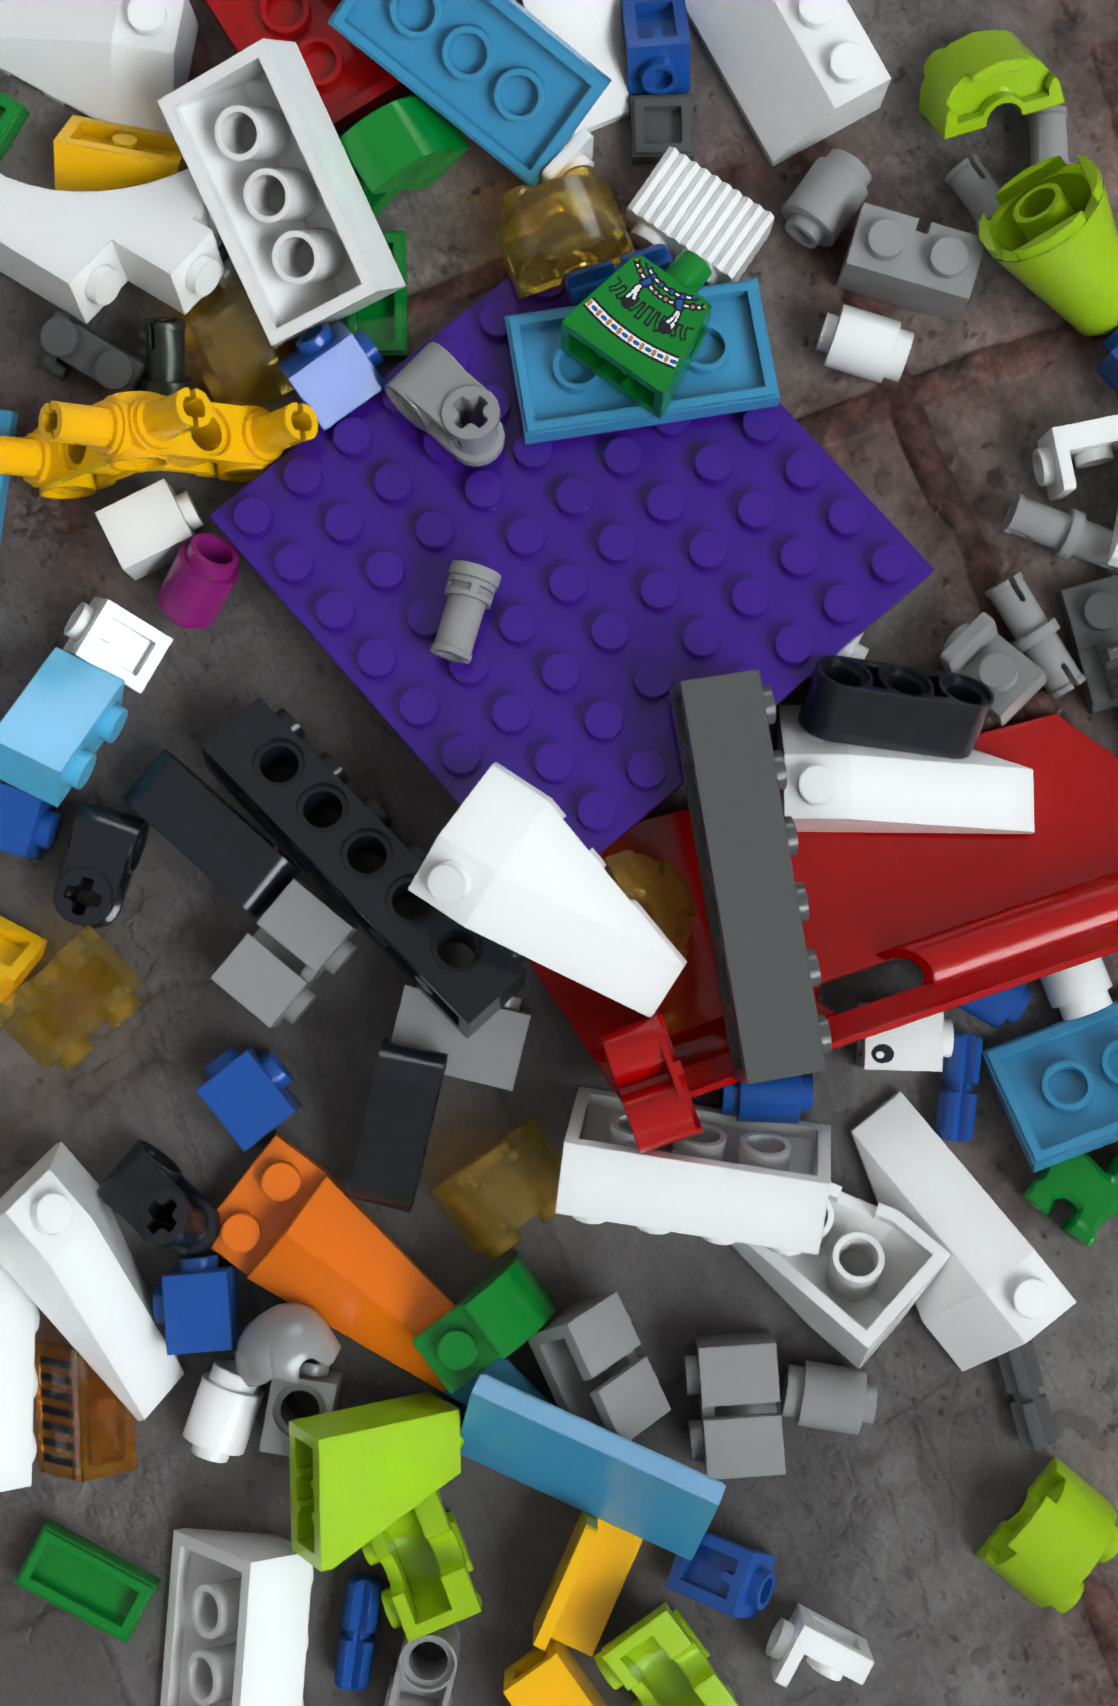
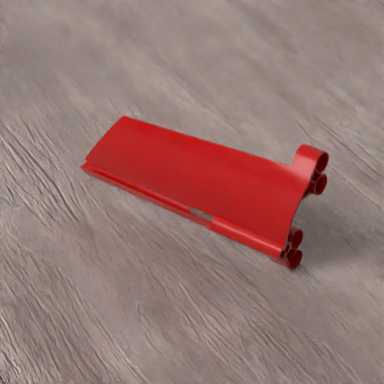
[526,713,1118,1154]

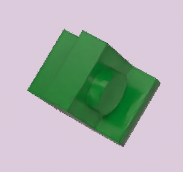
[340,96,470,218]
[412,1251,556,1394]

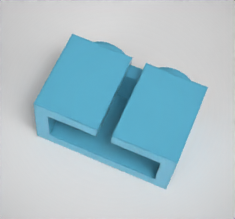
[0,647,128,808]

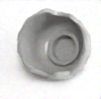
[234,1302,341,1387]

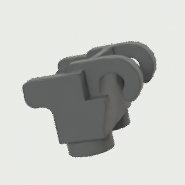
[38,305,147,395]

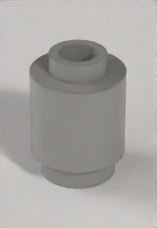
[782,149,871,249]
[781,1360,878,1435]

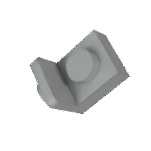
[940,612,1047,726]

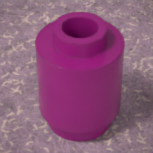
[157,533,240,629]

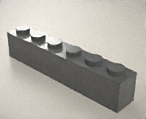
[669,669,832,1084]

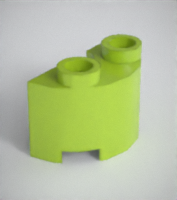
[919,30,1065,140]
[975,1456,1118,1614]
[361,1489,482,1642]
[594,1602,739,1706]

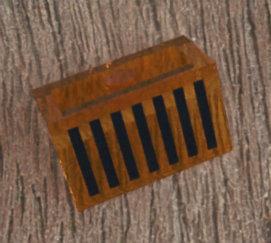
[35,1341,137,1482]

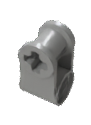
[384,342,505,467]
[384,1623,461,1706]

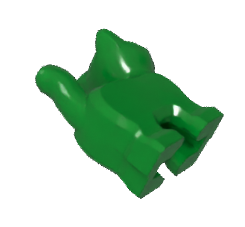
[1020,1153,1118,1248]

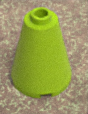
[979,155,1118,336]

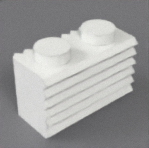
[625,146,775,286]

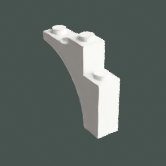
[0,168,226,324]

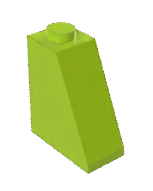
[289,1391,464,1572]

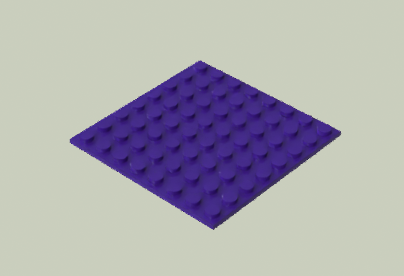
[209,206,934,855]

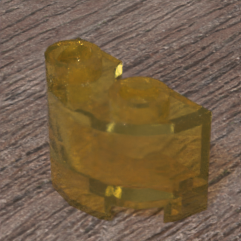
[495,165,636,299]
[173,279,296,408]
[602,850,696,958]
[0,925,143,1072]
[430,1117,562,1260]

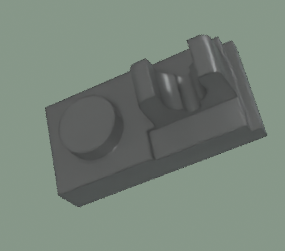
[1055,574,1118,714]

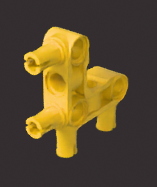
[0,387,318,499]

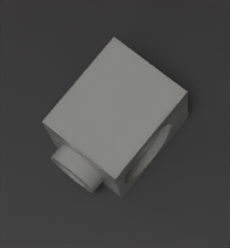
[259,1359,344,1457]

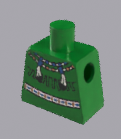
[561,249,712,419]

